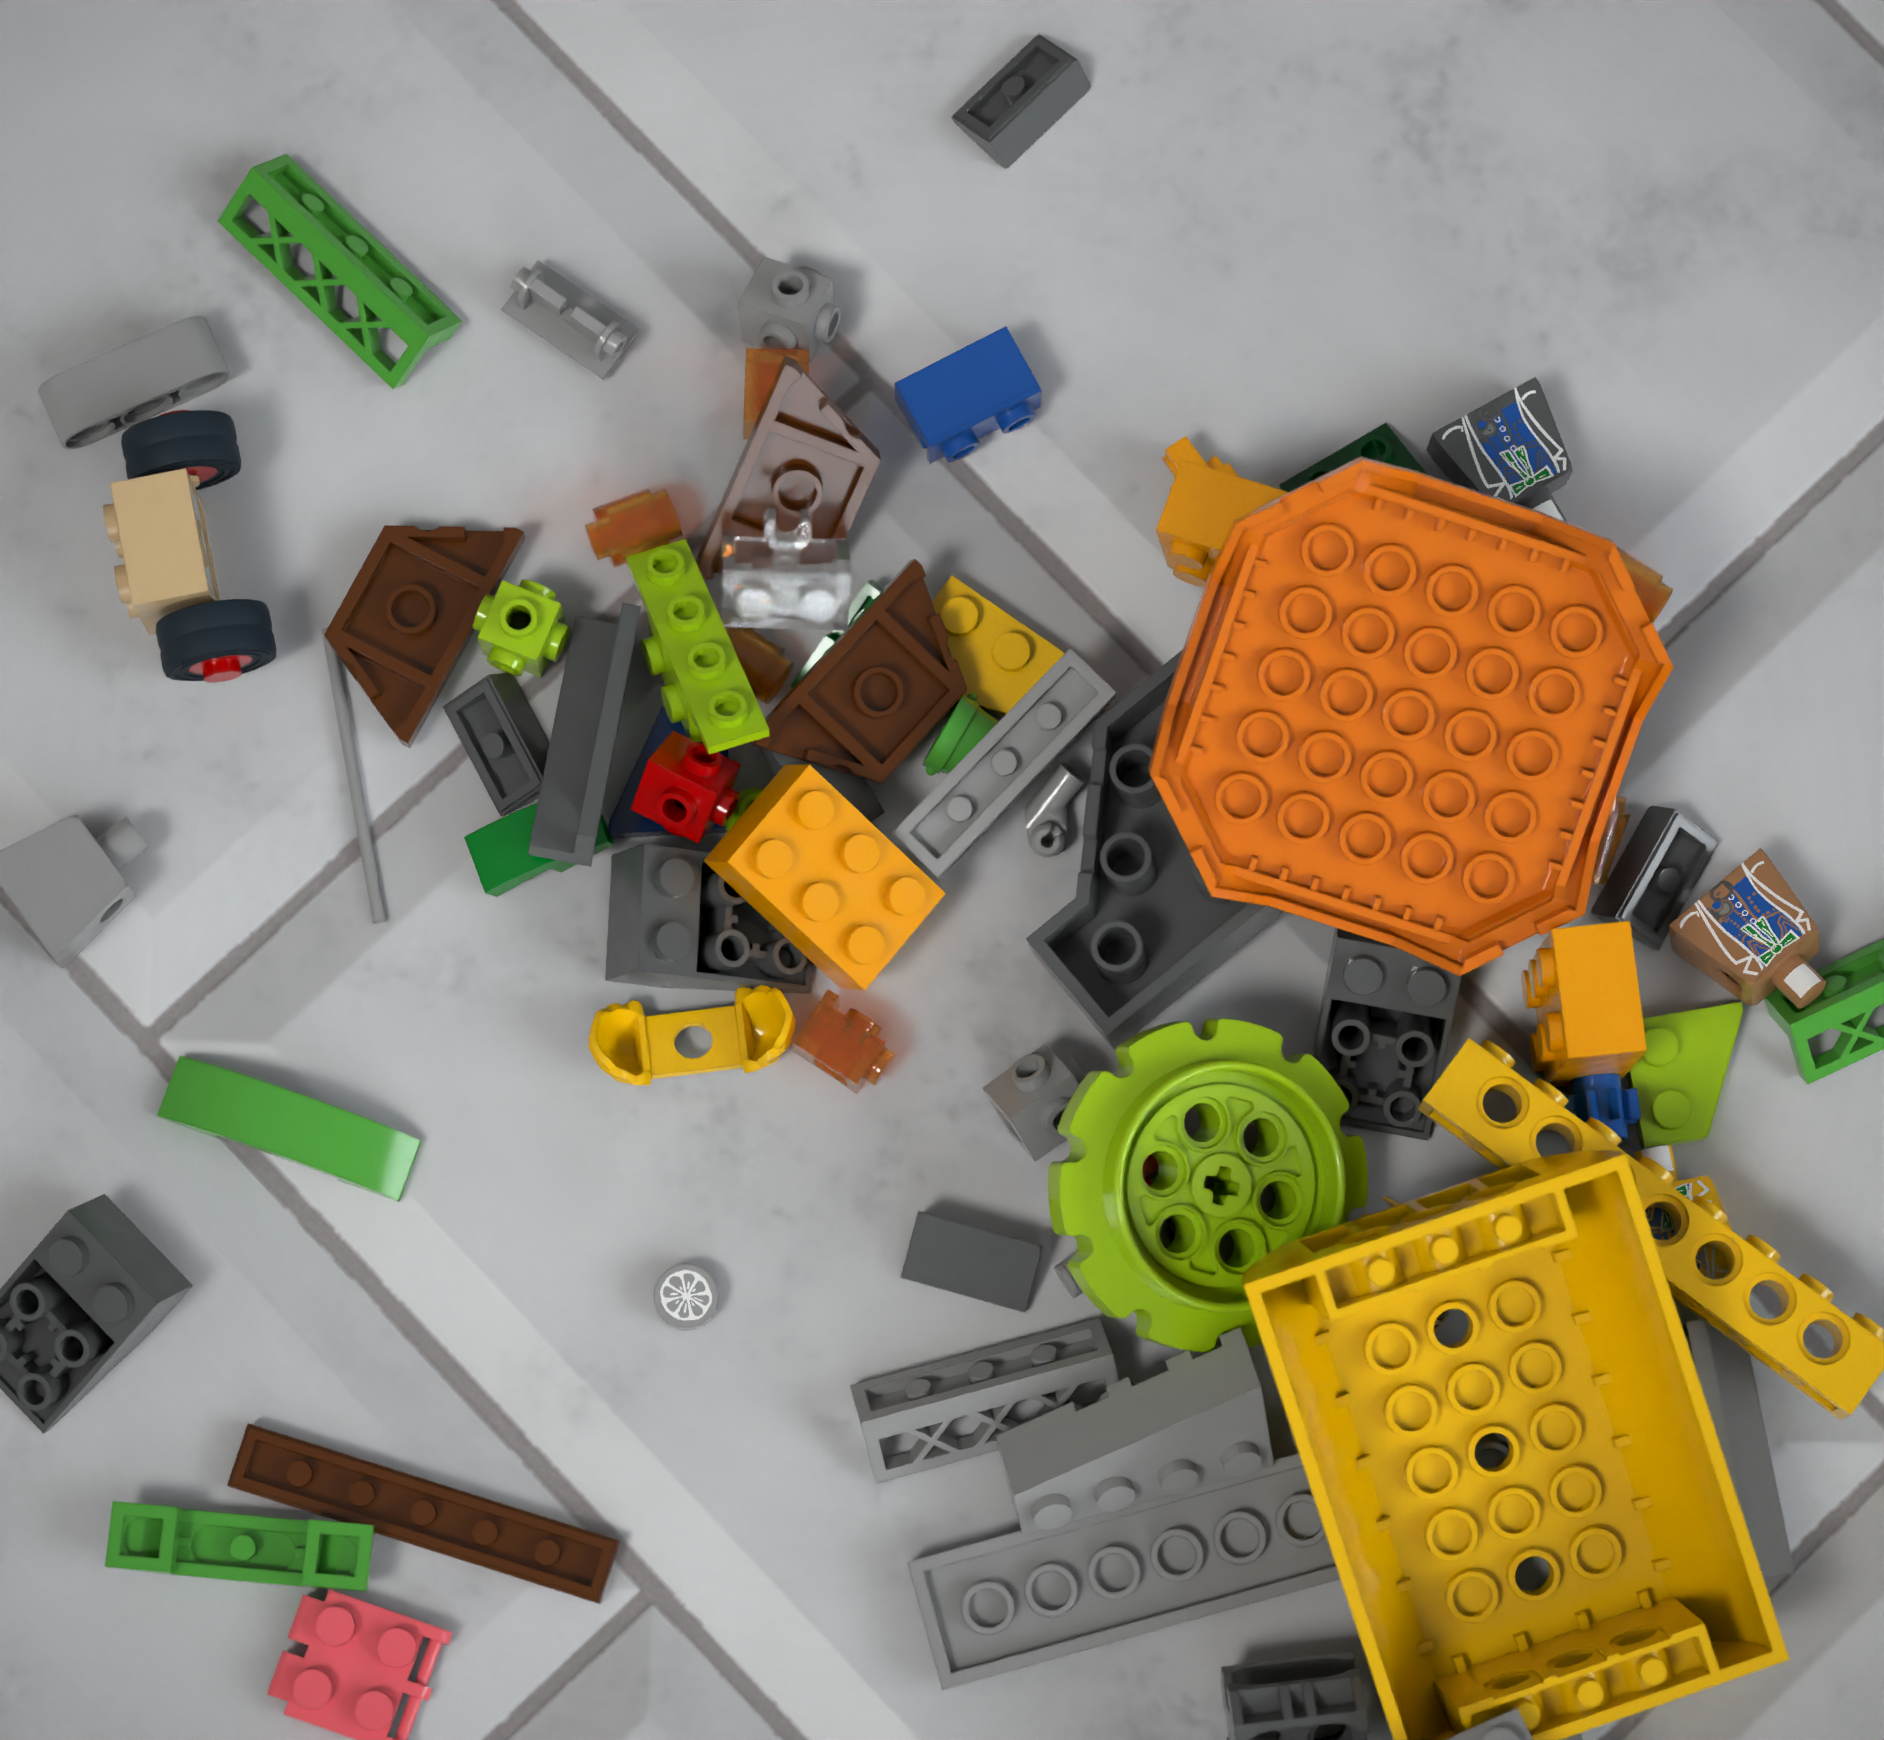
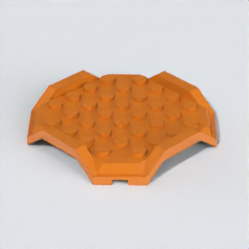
[1148,457,1674,976]

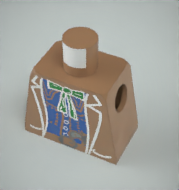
[1669,848,1826,1009]

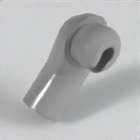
[1025,762,1085,858]

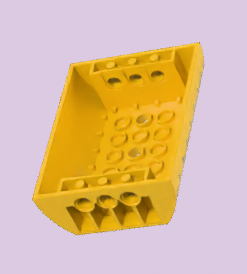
[1242,1150,1790,1740]

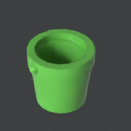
[922,693,999,776]

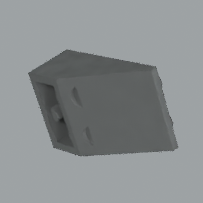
[605,843,813,994]
[1312,928,1462,1141]
[0,1194,193,1434]

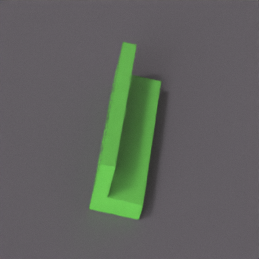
[218,154,462,389]
[1765,939,1884,1085]

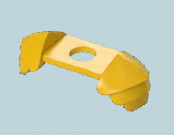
[588,985,796,1086]

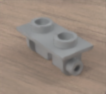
[501,260,640,380]

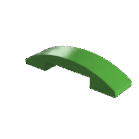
[157,1056,421,1202]
[105,1501,375,1592]

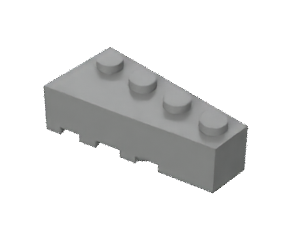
[996,1327,1274,1535]

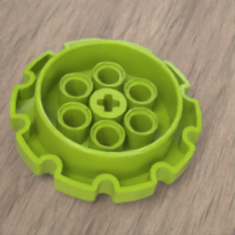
[1048,1018,1368,1352]

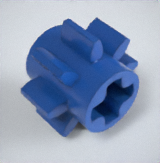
[1564,1073,1641,1141]

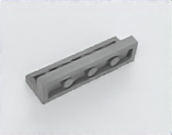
[892,648,1117,880]
[850,1318,1119,1484]
[1682,1319,1795,1579]

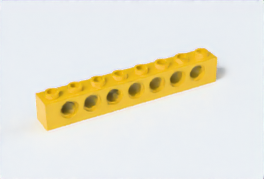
[1417,1038,1884,1420]

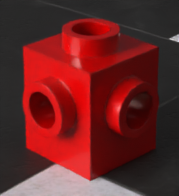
[631,731,741,844]

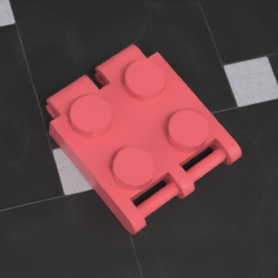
[267,1589,453,1740]

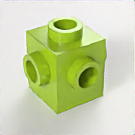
[473,579,570,678]

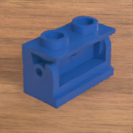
[895,326,1042,464]

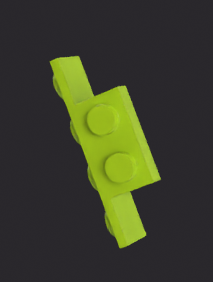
[626,539,770,755]

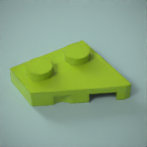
[1627,1002,1743,1150]

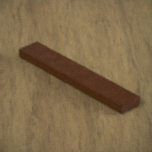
[227,1424,620,1604]

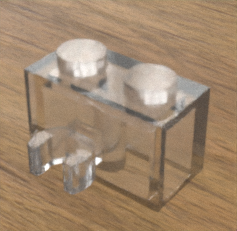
[719,508,851,631]

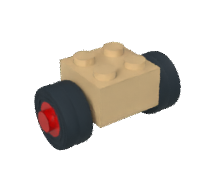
[103,410,277,683]

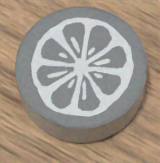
[654,1264,719,1331]

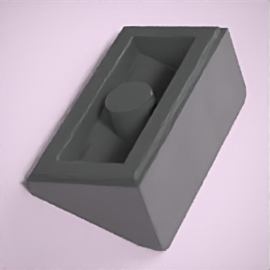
[951,34,1091,169]
[443,673,550,816]
[1591,806,1719,950]
[901,1211,1043,1313]

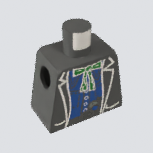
[1426,377,1573,522]

